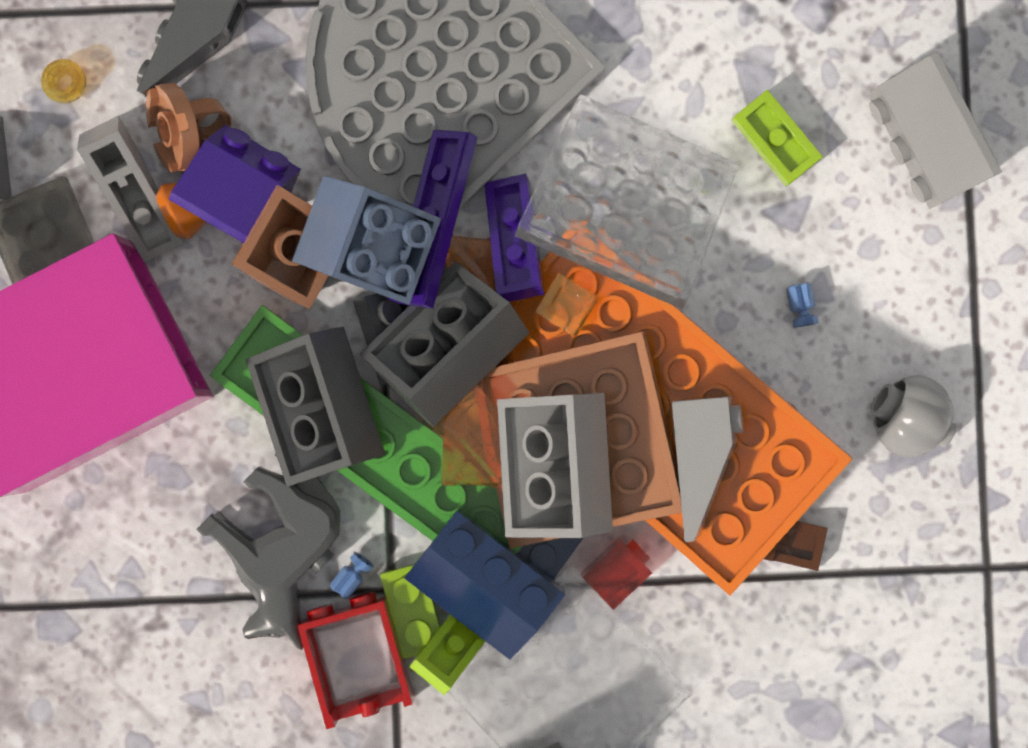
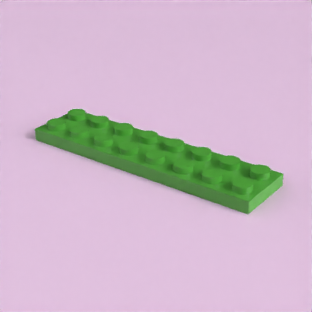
[209,305,523,552]

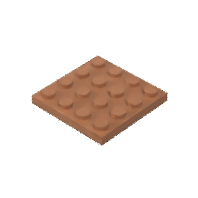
[474,332,682,548]

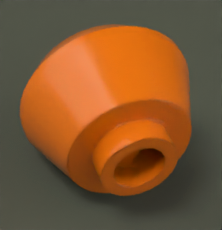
[156,183,207,239]

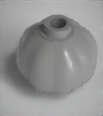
[871,375,957,458]

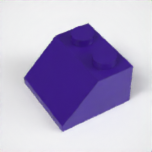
[169,125,301,243]

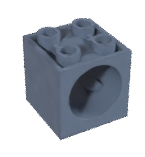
[292,176,441,305]

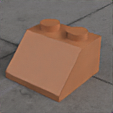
[232,185,329,309]

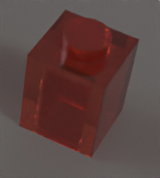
[581,537,652,610]

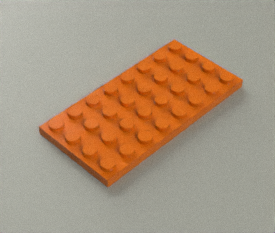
[495,221,853,596]

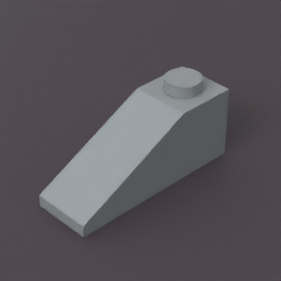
[77,116,184,263]
[672,396,744,542]

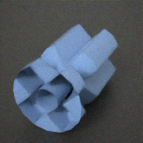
[786,282,819,328]
[330,551,374,599]

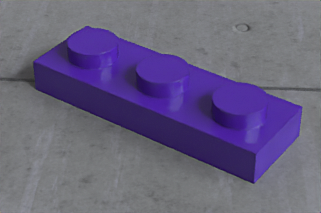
[484,173,544,302]

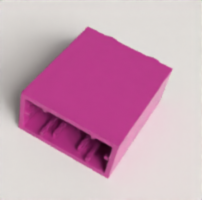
[0,233,214,497]

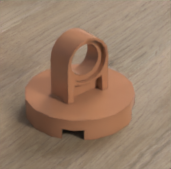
[146,83,232,173]

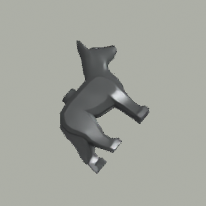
[196,453,341,650]

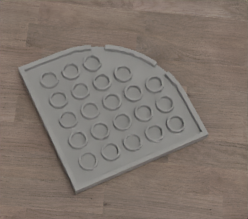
[306,0,606,210]

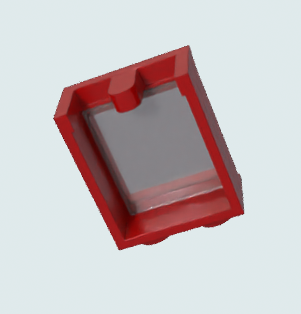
[297,592,416,729]

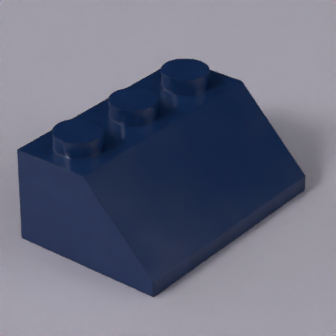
[404,507,566,660]

